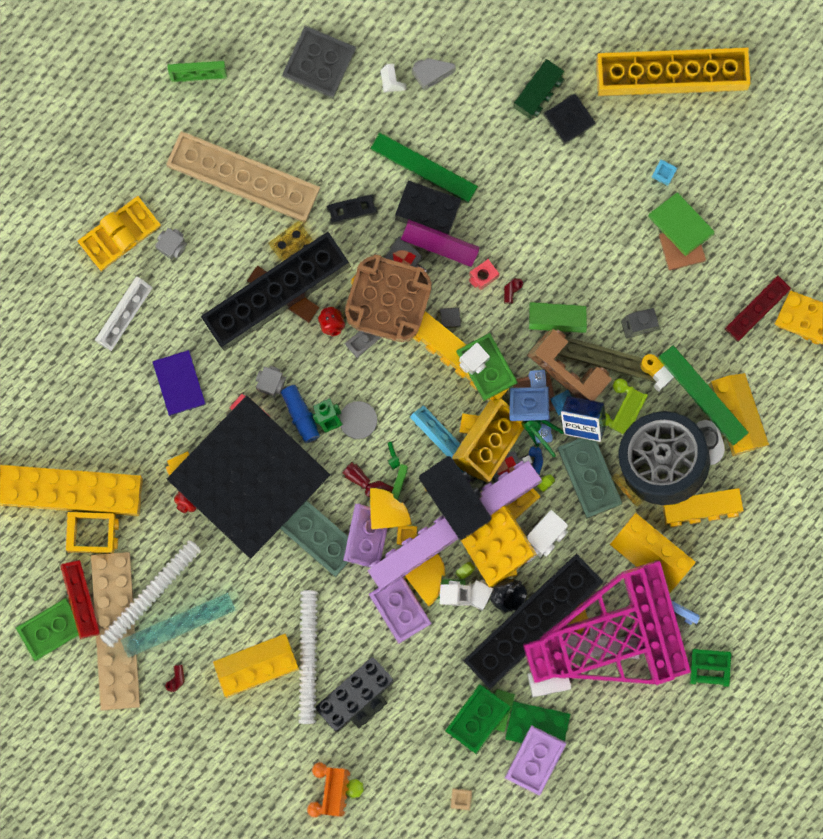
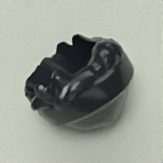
[490,578,528,613]

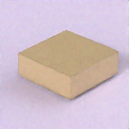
[450,789,472,810]

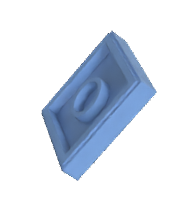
[510,387,549,421]

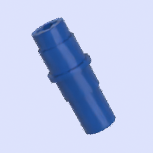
[281,385,320,443]

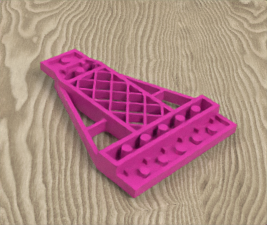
[523,561,691,685]

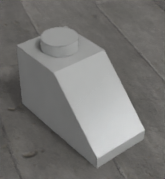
[412,58,456,91]

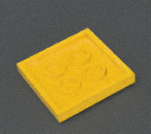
[461,506,537,587]

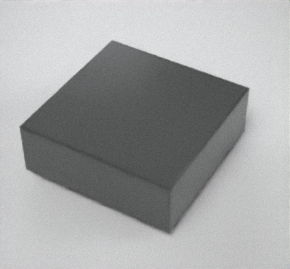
[440,307,461,328]

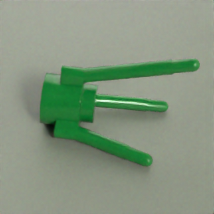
[521,420,564,457]

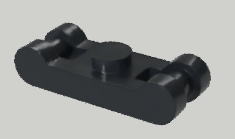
[326,194,379,225]

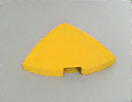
[370,488,412,529]
[405,554,445,606]

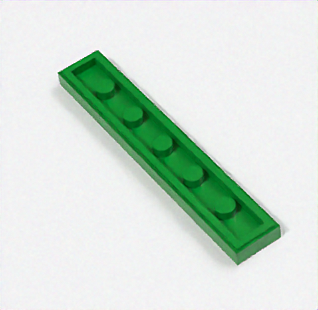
[370,132,478,203]
[658,345,749,446]

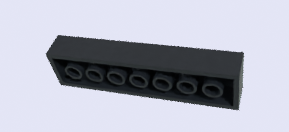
[201,232,351,351]
[463,553,604,690]

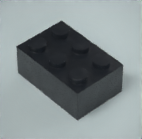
[395,180,462,235]

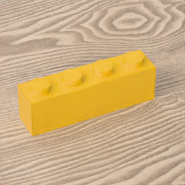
[662,488,743,528]

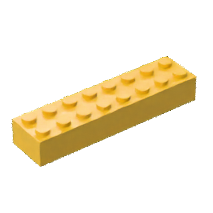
[596,48,750,96]
[0,465,143,516]

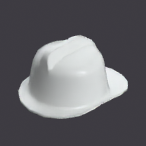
[697,420,725,465]

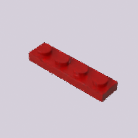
[60,560,100,639]

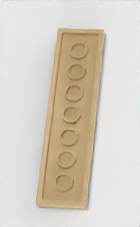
[166,131,320,223]
[91,552,140,711]

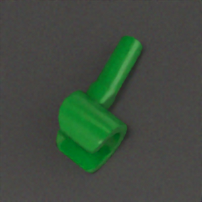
[387,442,400,470]

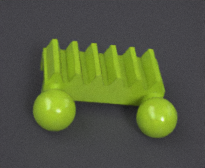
[596,378,648,435]

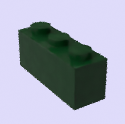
[513,59,565,120]

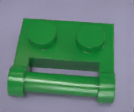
[690,649,732,687]

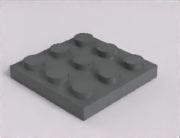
[282,25,356,99]

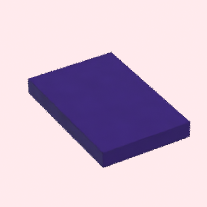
[152,350,206,416]

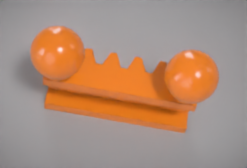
[307,762,350,817]

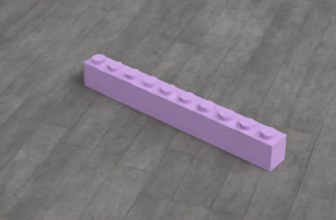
[367,461,542,591]

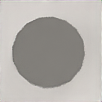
[340,401,377,439]

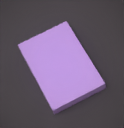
[343,504,388,568]
[369,577,432,644]
[505,725,566,796]

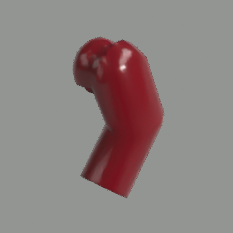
[504,278,524,304]
[365,481,394,497]
[165,665,185,692]

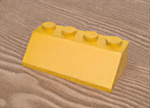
[709,373,769,456]
[452,399,524,483]
[610,513,696,594]
[213,633,299,698]

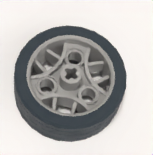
[618,411,710,505]

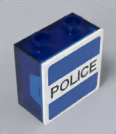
[561,396,606,442]

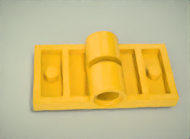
[77,196,161,272]
[775,290,823,344]

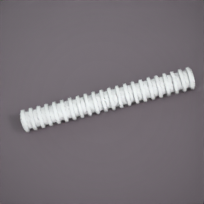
[100,540,201,648]
[299,590,318,724]

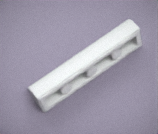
[95,276,152,351]

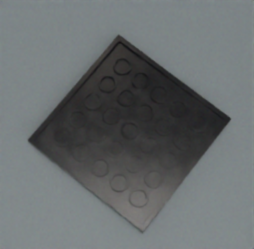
[166,395,330,559]

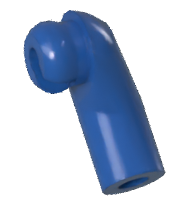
[529,446,543,475]

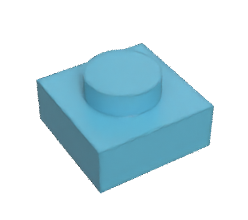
[651,160,677,186]

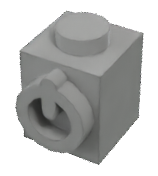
[155,228,187,260]
[256,366,286,397]

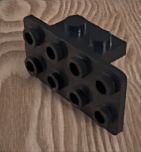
[419,456,492,540]
[316,657,394,732]

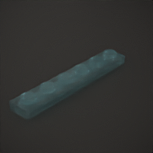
[120,593,236,658]

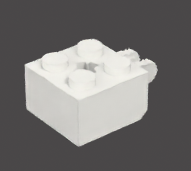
[526,510,568,563]

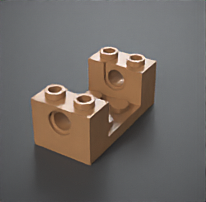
[527,329,612,404]

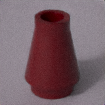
[342,462,371,489]

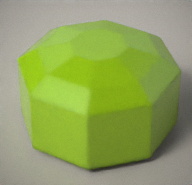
[537,474,556,492]
[455,561,475,579]
[346,779,364,798]

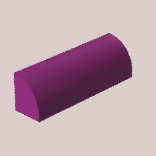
[401,219,480,267]

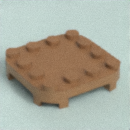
[345,255,432,342]

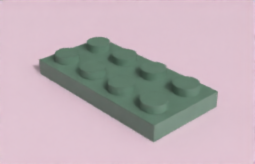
[557,438,623,519]
[280,501,349,577]

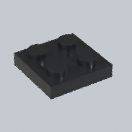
[544,93,596,145]

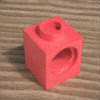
[469,259,499,290]

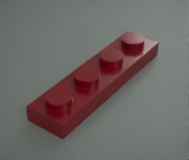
[724,276,792,342]

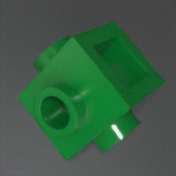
[313,398,343,433]

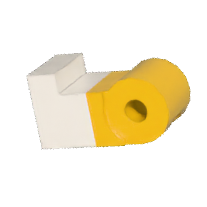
[640,354,674,392]

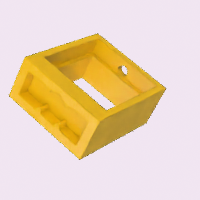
[66,512,119,554]

